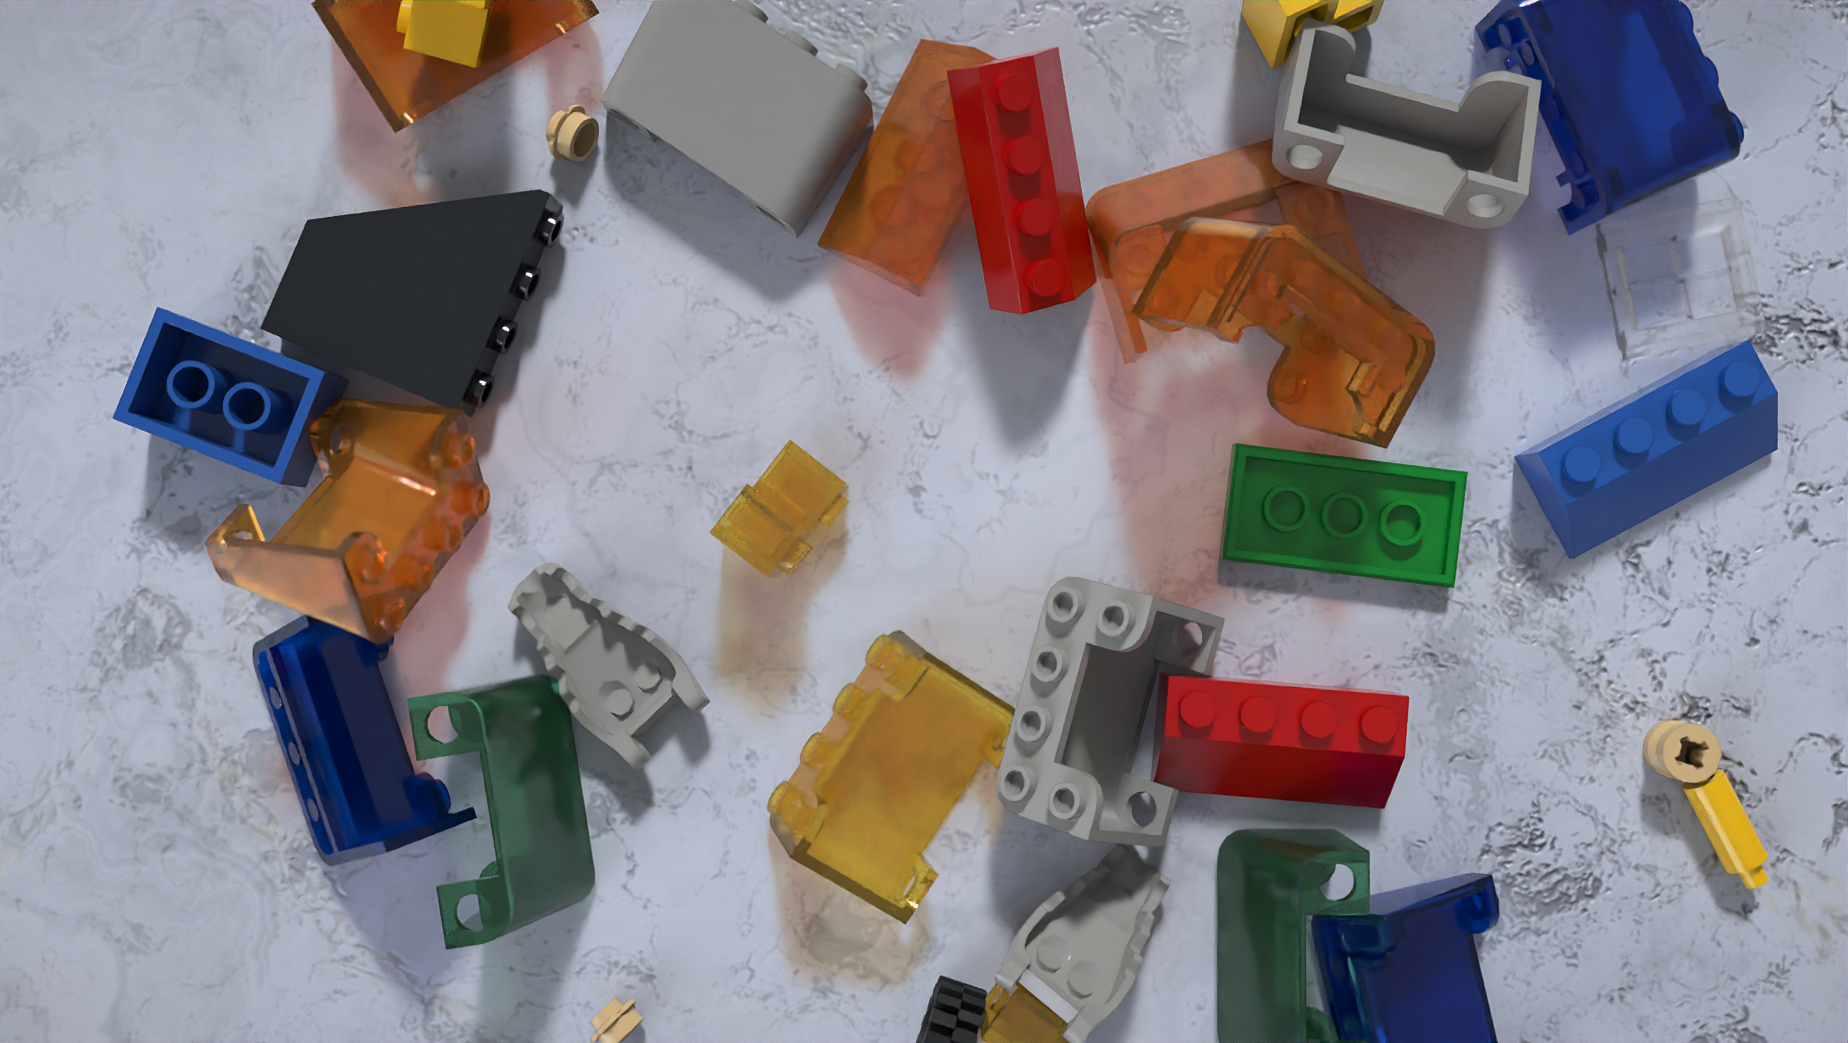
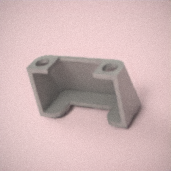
[600,0,874,238]
[1271,17,1542,229]
[996,576,1225,848]

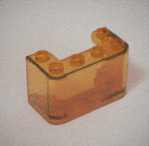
[1131,216,1436,449]

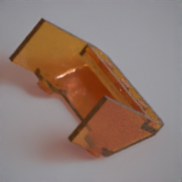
[1085,138,1369,365]

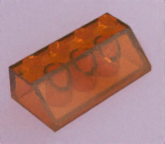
[817,39,997,297]

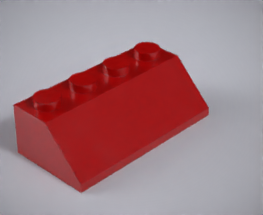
[946,47,1097,315]
[1151,672,1409,809]

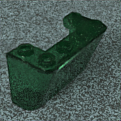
[407,674,595,950]
[1217,828,1370,1043]

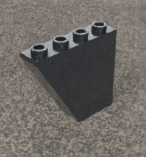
[260,189,564,417]

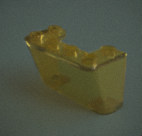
[767,630,1016,925]

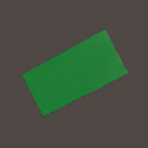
[1219,443,1468,588]

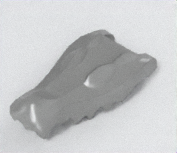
[508,563,710,771]
[994,844,1171,1043]

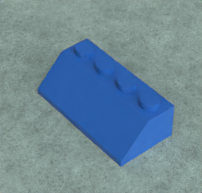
[1514,340,1778,559]

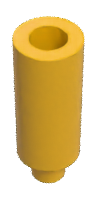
[1682,769,1769,889]

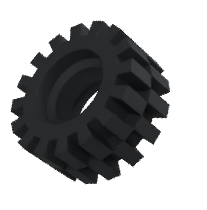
[916,975,987,1043]

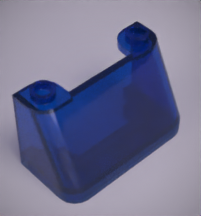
[1311,873,1500,1043]

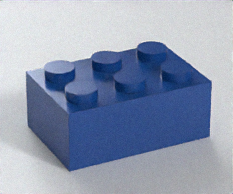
[112,307,349,488]

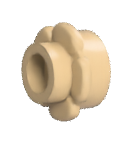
[546,105,599,162]
[589,997,644,1043]

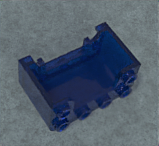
[1475,0,1744,235]

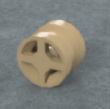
[1643,720,1721,783]

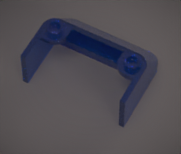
[252,587,477,866]

